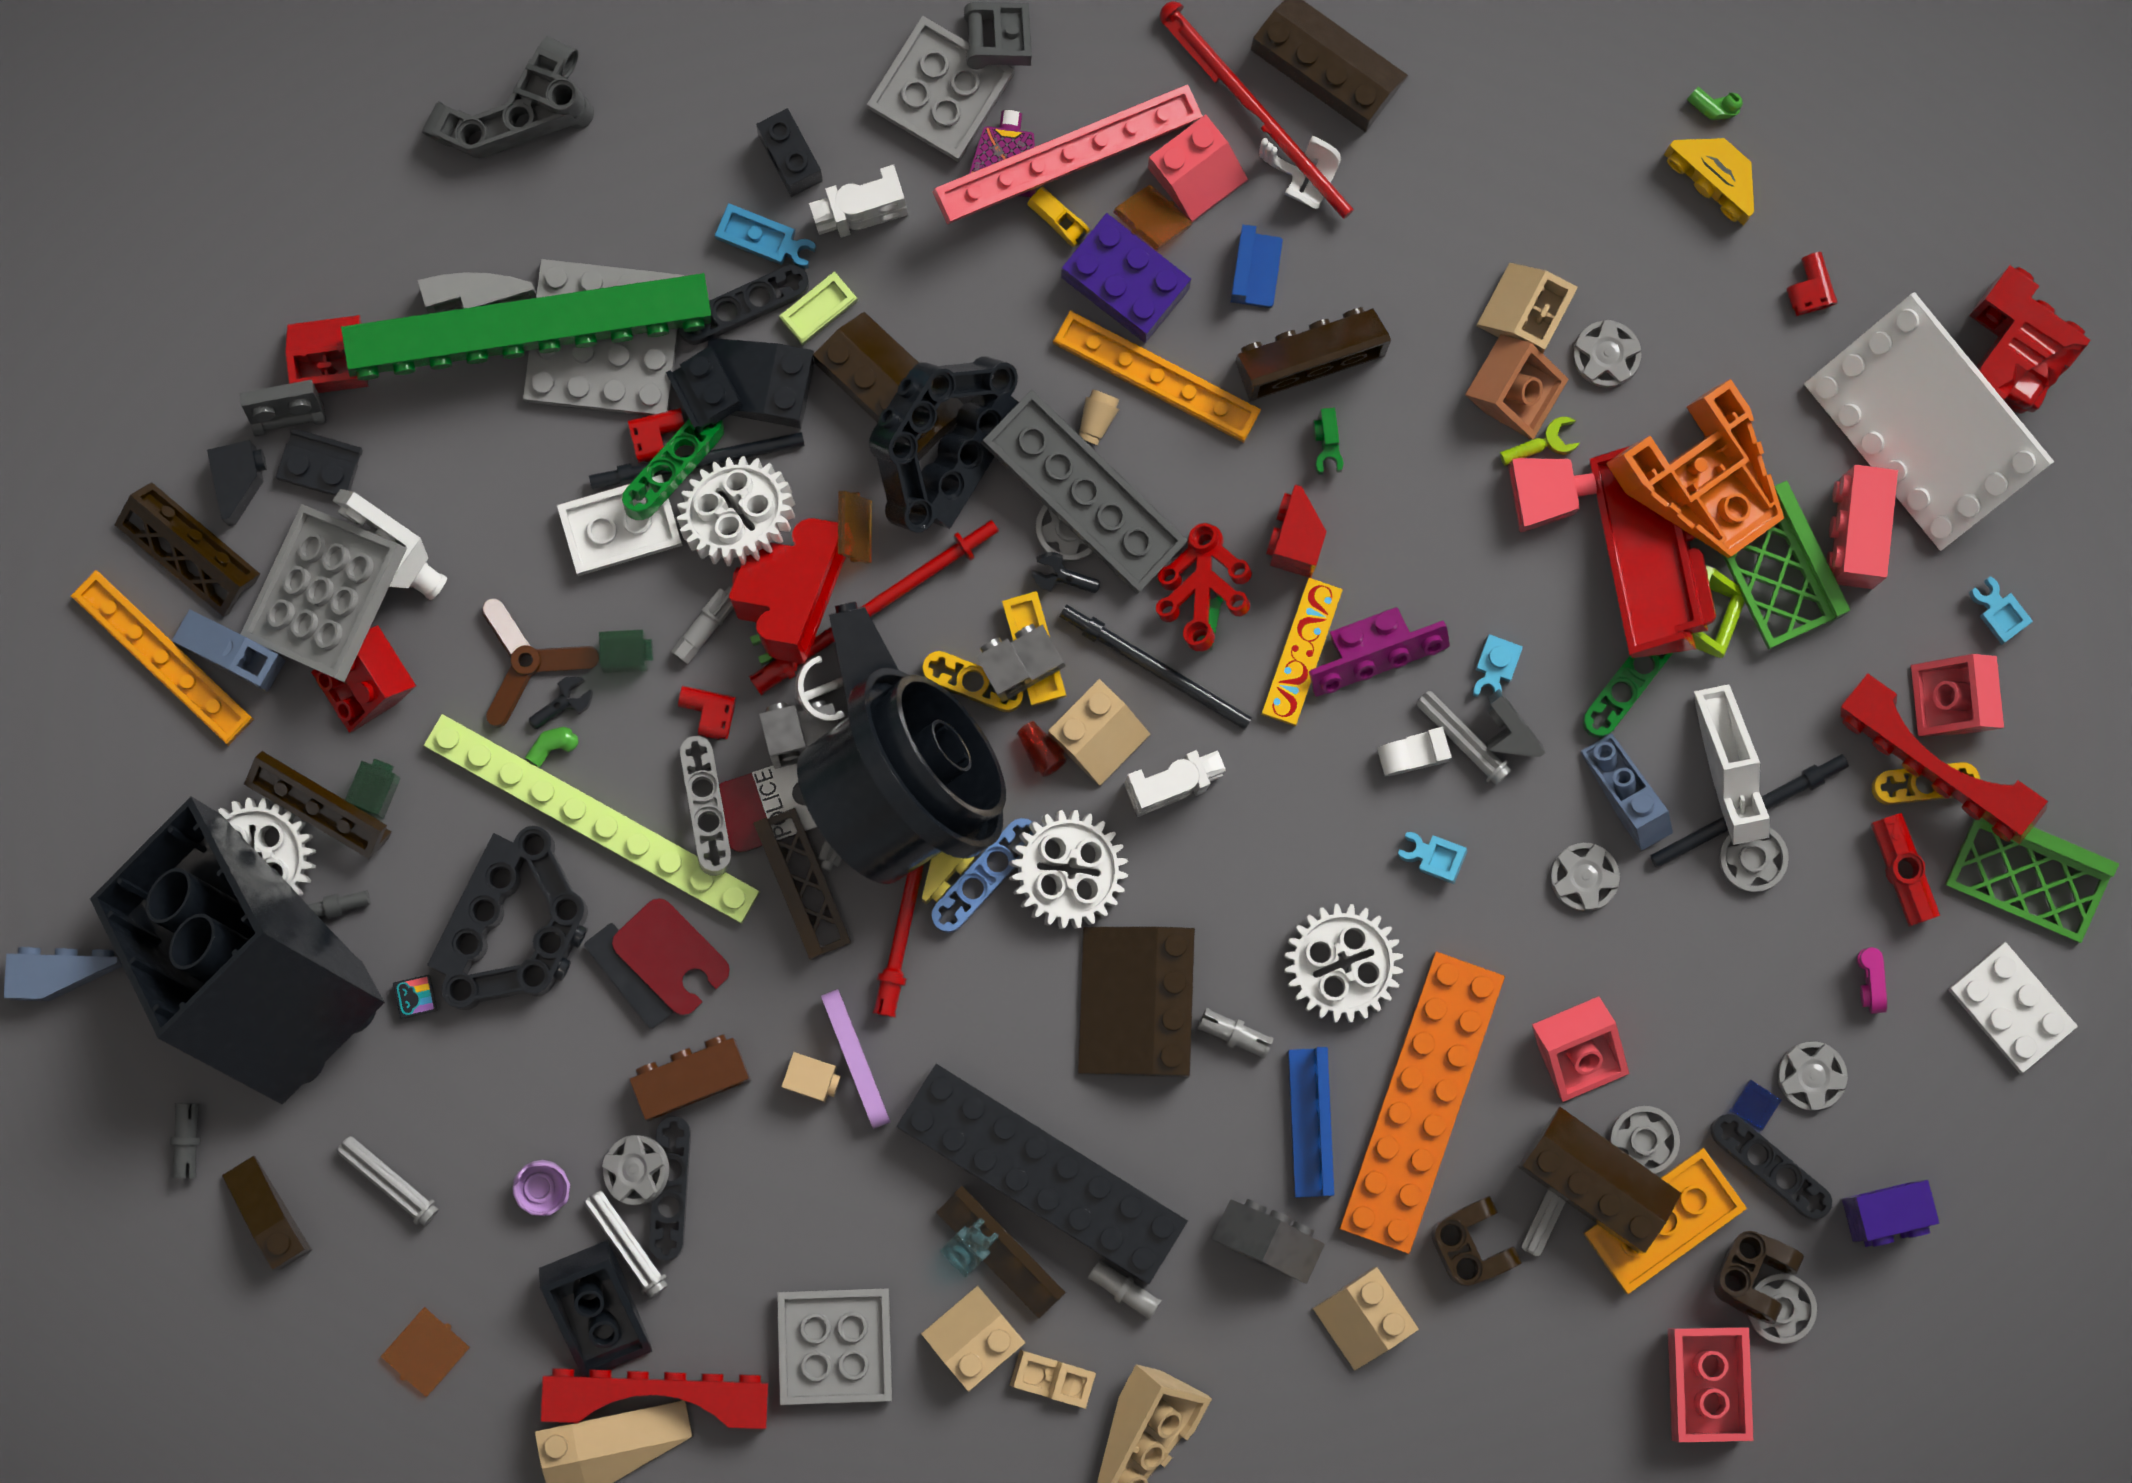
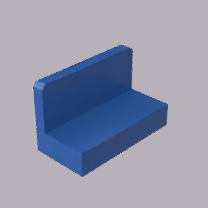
[1230,224,1283,308]

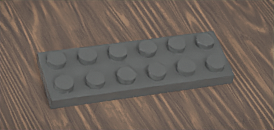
[980,389,1188,594]

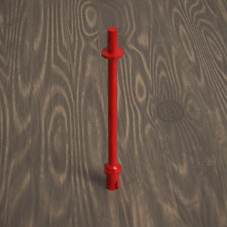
[748,520,999,696]
[872,864,924,1018]

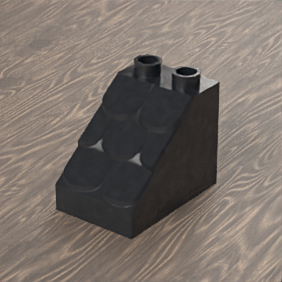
[90,796,385,1105]

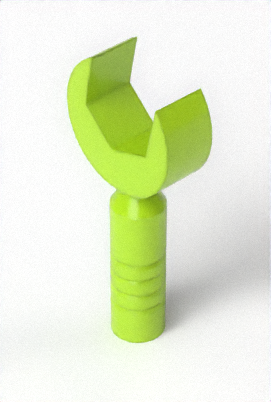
[1499,417,1580,466]

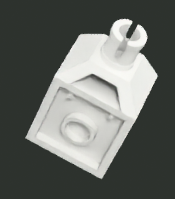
[333,489,447,600]

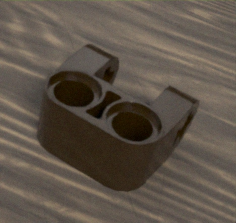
[1431,1196,1522,1286]
[1713,1231,1804,1324]

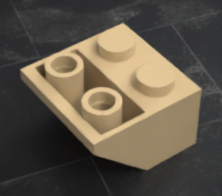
[1476,263,1578,354]

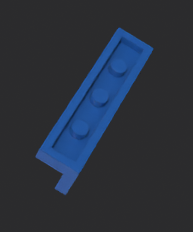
[1288,1047,1334,1198]

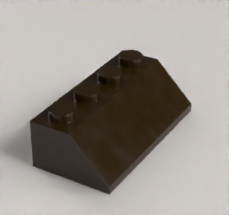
[1251,0,1408,132]
[1235,307,1391,402]
[813,312,964,461]
[1518,1107,1681,1254]

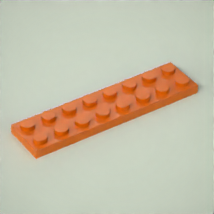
[1339,951,1505,1254]

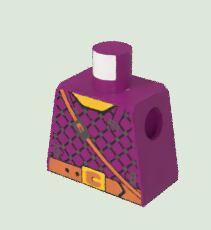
[969,110,1036,198]

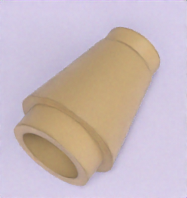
[1079,389,1120,446]

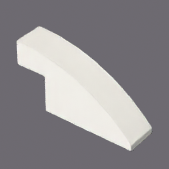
[1694,684,1770,845]

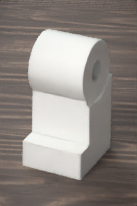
[1377,726,1452,776]

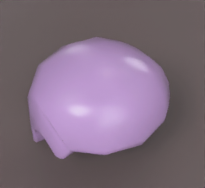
[513,1160,570,1216]

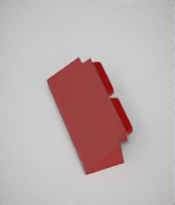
[1589,446,1716,658]

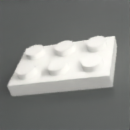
[557,475,683,576]
[1948,942,2078,1074]

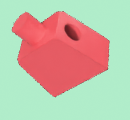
[1508,458,1597,532]

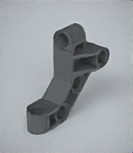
[422,36,594,158]

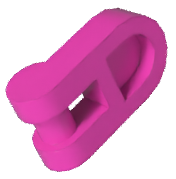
[1856,947,1887,1014]

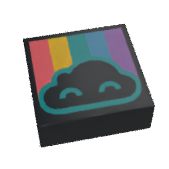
[393,974,438,1019]

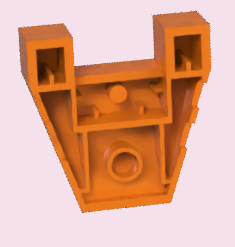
[1606,379,1784,558]

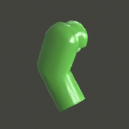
[1687,87,1743,120]
[525,727,579,768]

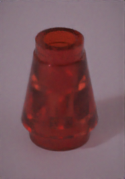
[1017,721,1067,777]

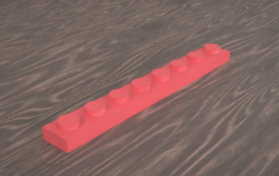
[932,84,1203,225]

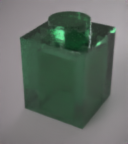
[599,629,654,673]
[345,759,401,819]

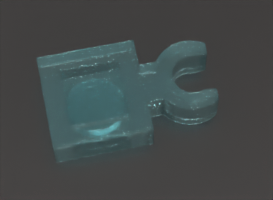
[940,1218,998,1278]

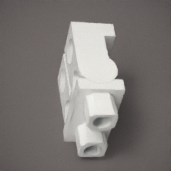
[809,165,908,238]
[1124,750,1226,817]

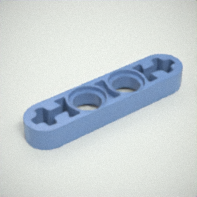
[932,818,1033,933]

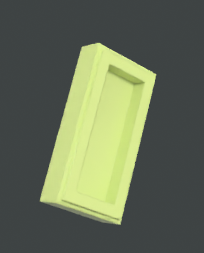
[779,271,858,346]

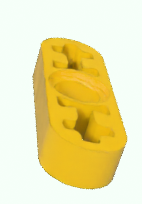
[923,651,1023,712]
[1871,762,1980,805]

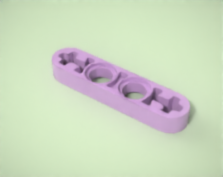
[821,989,890,1129]

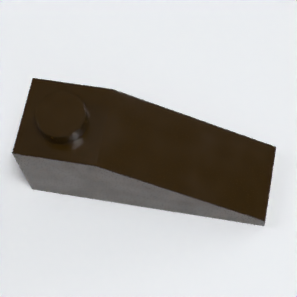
[222,1156,312,1270]

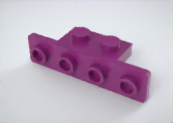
[1309,607,1450,697]

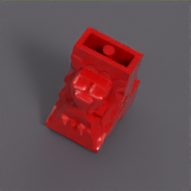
[1969,265,2091,414]

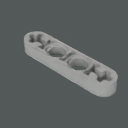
[680,736,731,876]

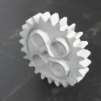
[677,456,795,566]
[218,798,316,896]
[1009,810,1128,929]
[1284,904,1403,1023]

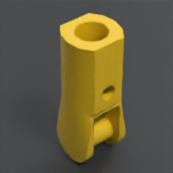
[1027,186,1090,247]

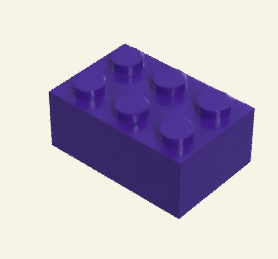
[1061,213,1191,343]

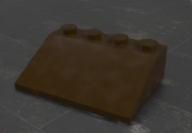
[1078,927,1195,1078]

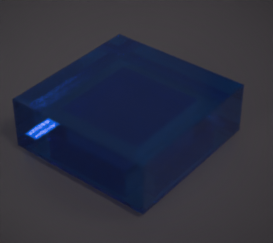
[1729,1080,1782,1131]

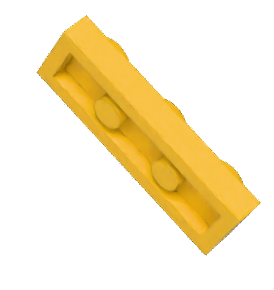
[1002,591,1067,707]

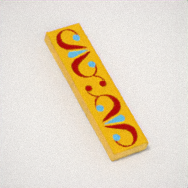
[1261,578,1343,726]

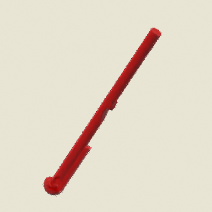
[1160,1,1354,219]

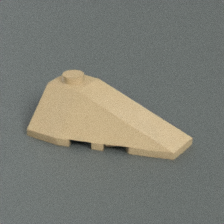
[1097,1364,1212,1483]
[535,1400,693,1483]

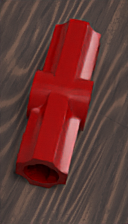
[1871,812,1940,927]

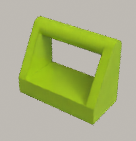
[1693,564,1745,658]

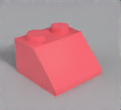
[1148,114,1248,223]
[1911,654,2004,737]
[1532,996,1629,1102]

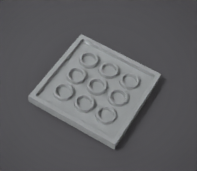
[523,259,684,416]
[241,504,407,682]

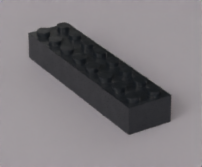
[897,1063,1188,1285]

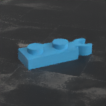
[715,203,816,269]

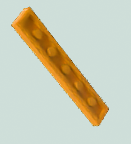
[1053,310,1261,443]
[71,570,254,746]

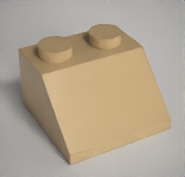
[1048,679,1151,786]
[1313,1267,1419,1371]
[921,1286,1026,1392]

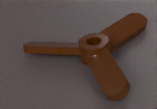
[482,599,599,727]

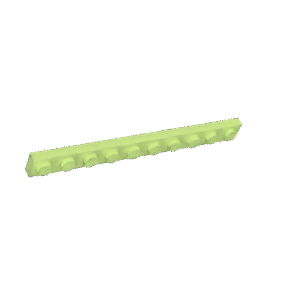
[424,714,760,924]

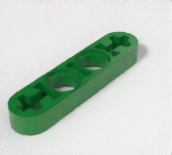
[622,419,724,520]
[1583,653,1673,738]

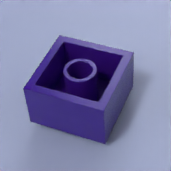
[1842,1180,1940,1247]

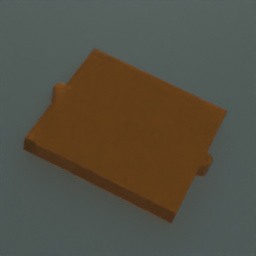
[1113,184,1193,251]
[838,490,872,563]
[381,1307,471,1397]

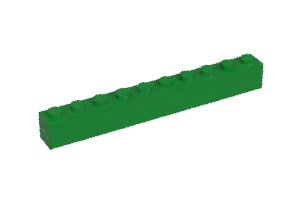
[341,273,711,380]

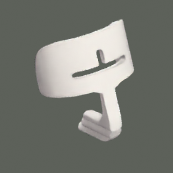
[1259,136,1341,209]
[795,656,845,721]

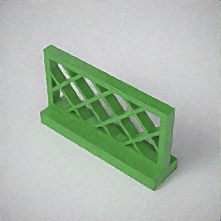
[1722,480,1850,650]
[1945,817,2119,943]

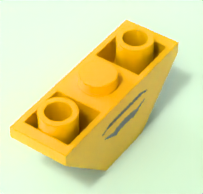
[1664,138,1754,226]

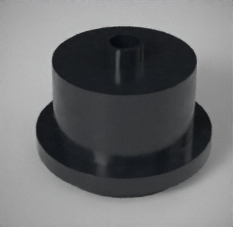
[797,668,1006,884]

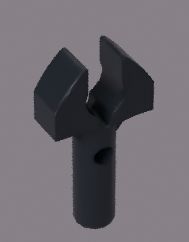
[1032,552,1100,593]
[529,677,593,729]

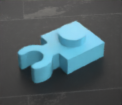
[1969,576,2033,645]
[1473,634,1523,697]
[1398,832,1467,884]

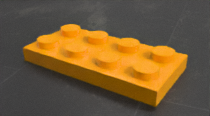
[1583,1148,1747,1294]

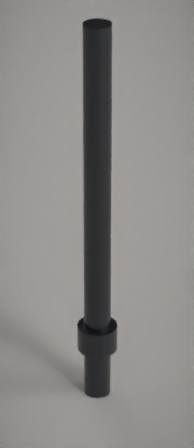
[589,432,805,489]
[1059,604,1252,730]
[1650,754,1849,868]

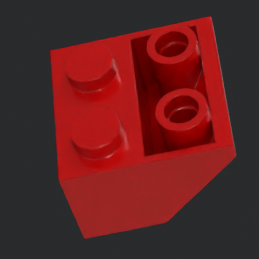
[286,315,369,393]
[1266,485,1327,578]
[311,625,416,733]

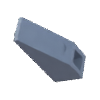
[172,609,285,692]
[1581,734,1673,851]
[4,947,122,1001]

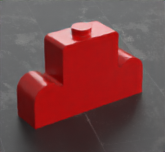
[729,518,851,664]

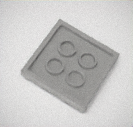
[867,16,1014,163]
[777,1288,892,1405]

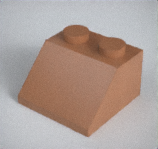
[1465,334,1569,439]

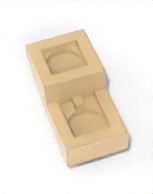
[1009,1350,1096,1409]

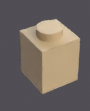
[782,1052,841,1102]

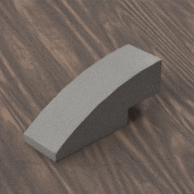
[417,272,537,314]

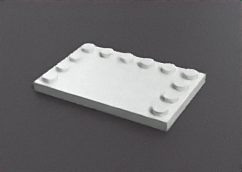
[1804,292,2054,551]

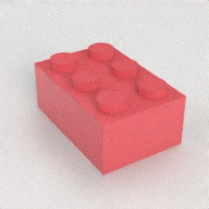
[1826,465,1898,589]
[1668,1327,1753,1442]

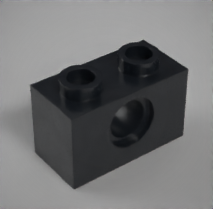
[756,108,823,197]

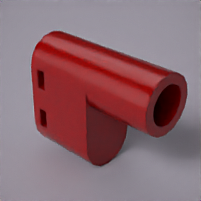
[1786,252,1837,316]
[628,408,685,462]
[678,686,736,740]

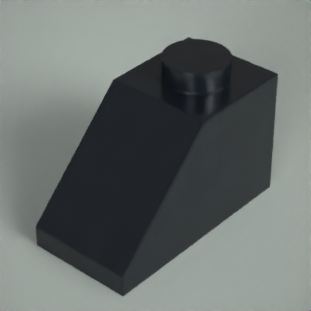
[207,440,267,526]

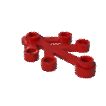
[1156,523,1252,652]

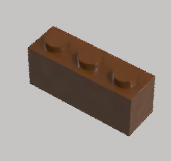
[630,1034,751,1122]

